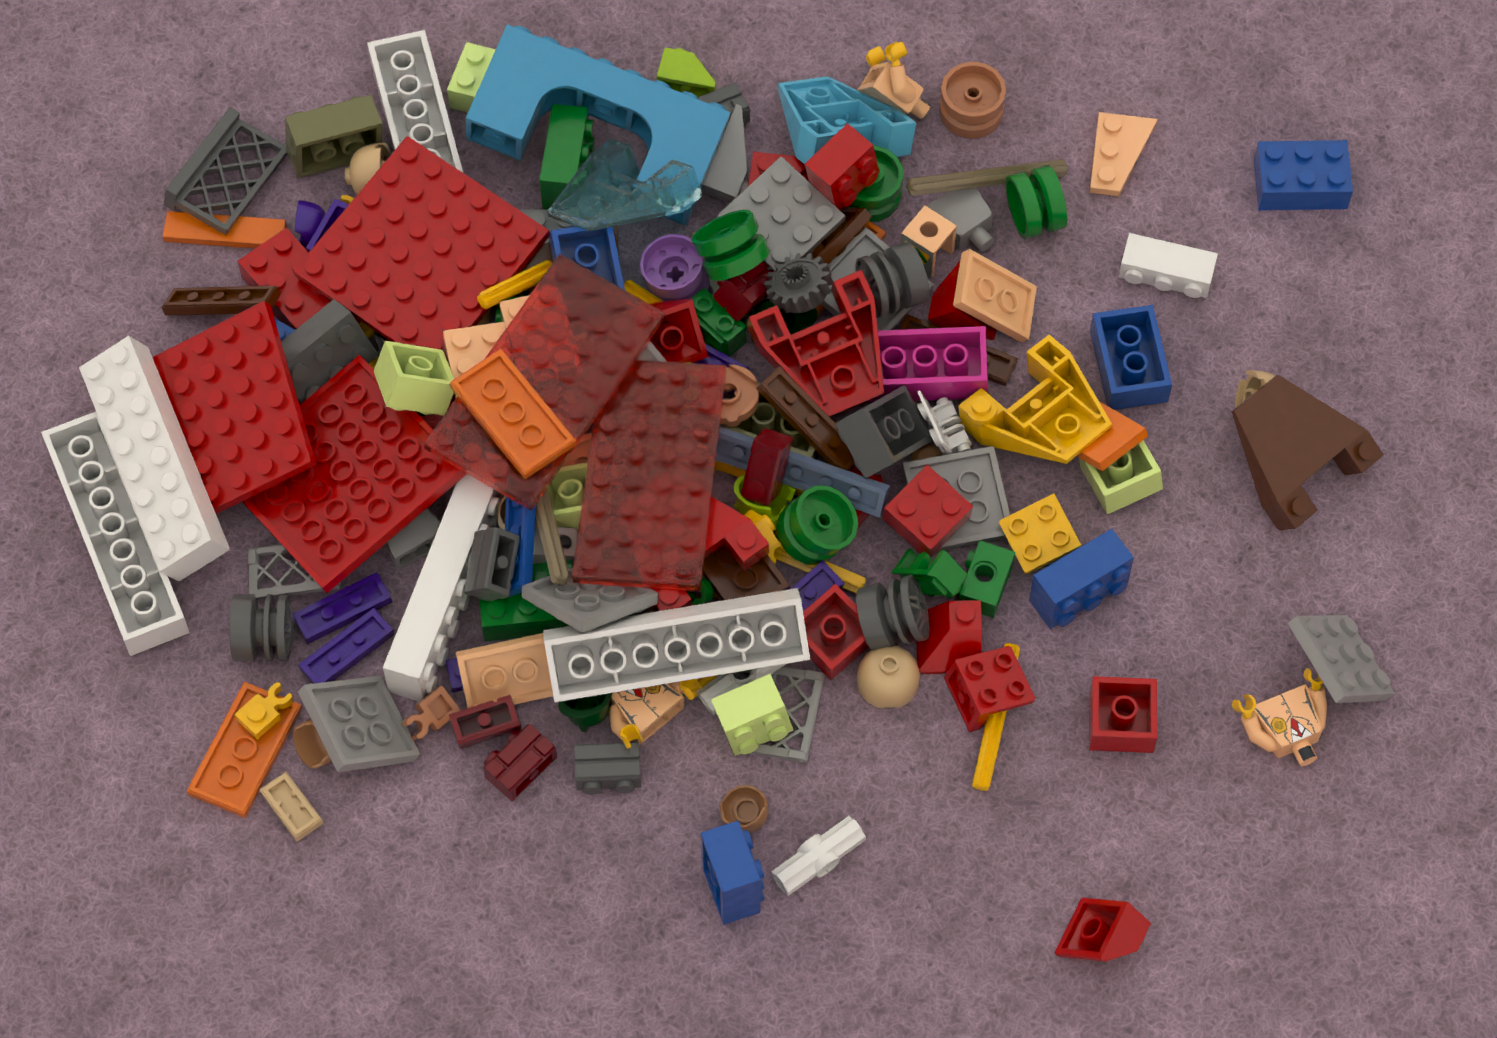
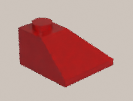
[928,261,996,340]
[628,299,708,368]
[916,601,982,674]
[1054,897,1151,962]

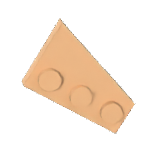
[1089,112,1158,196]

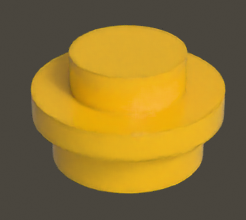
[966,395,998,425]

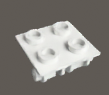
[917,390,972,455]

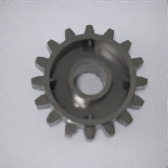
[764,253,833,313]

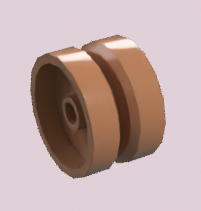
[939,61,1006,139]

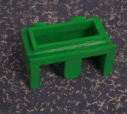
[691,288,747,357]
[891,549,968,598]

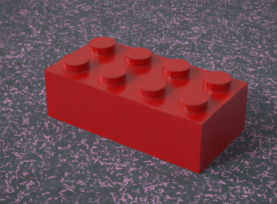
[238,227,361,330]

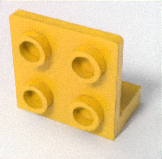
[999,493,1082,574]

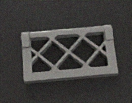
[248,544,341,600]
[752,667,825,763]

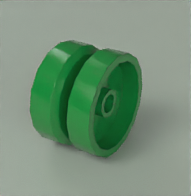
[844,145,903,222]
[1005,165,1068,240]
[691,210,770,281]
[776,485,858,565]

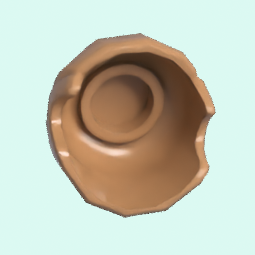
[293,719,332,769]
[719,785,769,834]

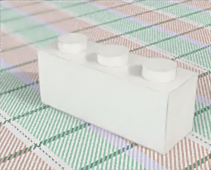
[1119,233,1218,298]

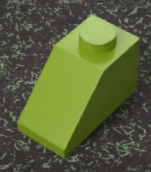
[657,47,716,97]

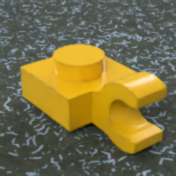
[744,509,788,564]

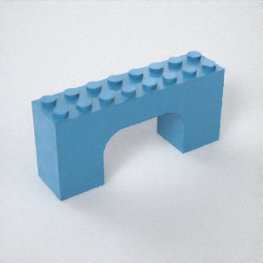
[466,24,730,226]

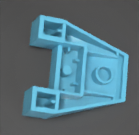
[778,76,916,164]

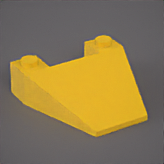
[958,334,1112,464]

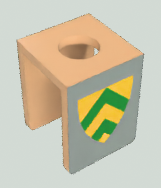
[901,205,957,279]

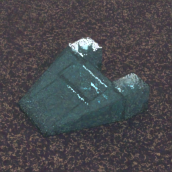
[547,139,703,231]

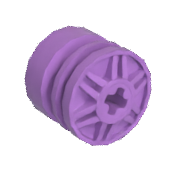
[640,234,710,301]

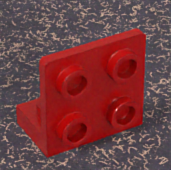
[944,646,1035,732]

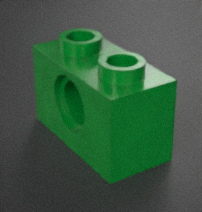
[956,540,1016,618]

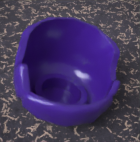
[294,200,325,248]

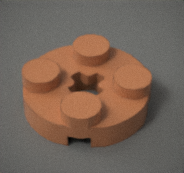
[698,365,760,427]

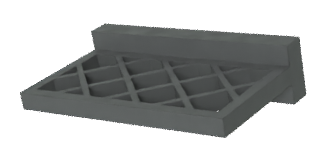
[164,107,287,235]

